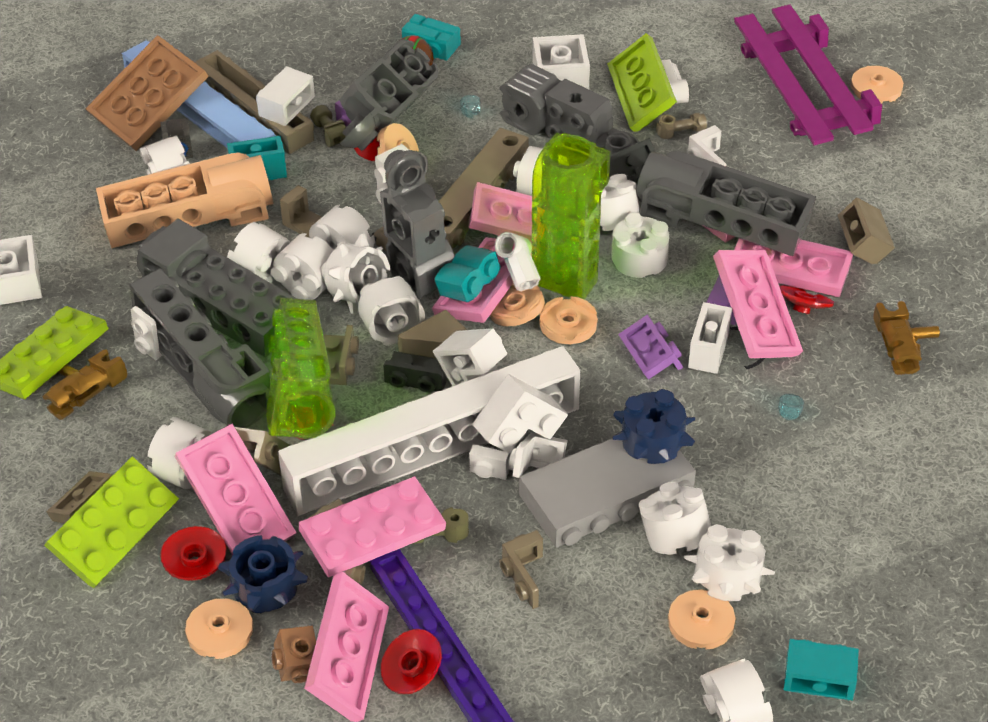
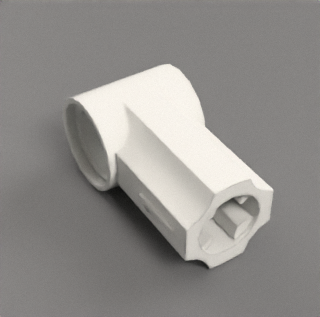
[661,59,689,104]
[495,232,541,291]

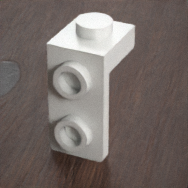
[687,125,726,166]
[131,306,163,360]
[469,431,527,480]
[510,432,568,478]

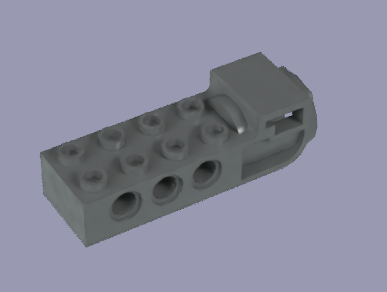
[636,151,816,256]
[137,219,304,357]
[130,268,272,428]

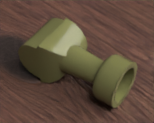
[310,105,346,147]
[412,507,469,544]

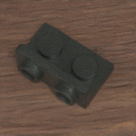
[601,138,655,181]
[383,351,447,393]

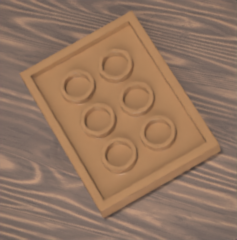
[86,35,209,151]

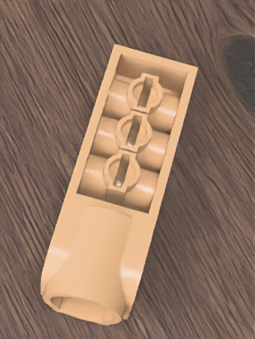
[96,153,274,248]

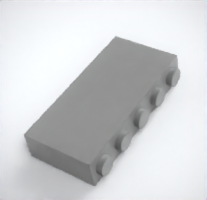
[519,438,696,548]

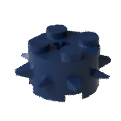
[612,389,695,464]
[218,535,308,614]

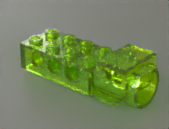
[532,133,610,299]
[266,298,336,439]

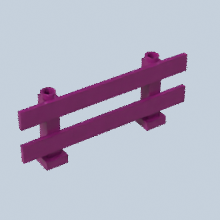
[734,4,882,146]

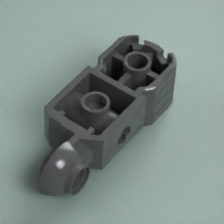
[339,40,438,151]
[499,64,639,159]
[380,150,455,299]

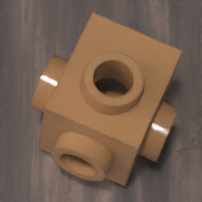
[272,626,316,683]

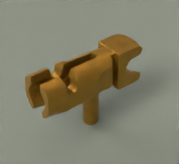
[873,301,940,375]
[43,350,128,420]

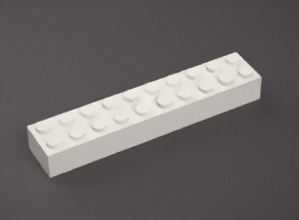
[278,346,580,516]

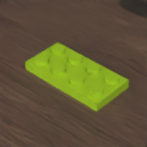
[607,33,677,132]
[0,306,109,400]
[44,456,179,588]

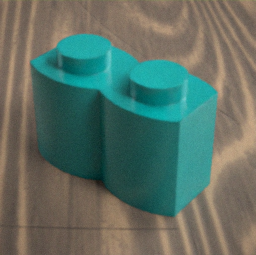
[435,245,501,302]

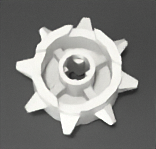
[321,234,390,314]
[684,524,775,601]

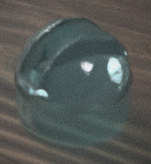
[460,95,481,118]
[778,394,804,420]

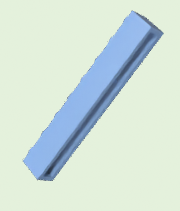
[122,40,276,148]

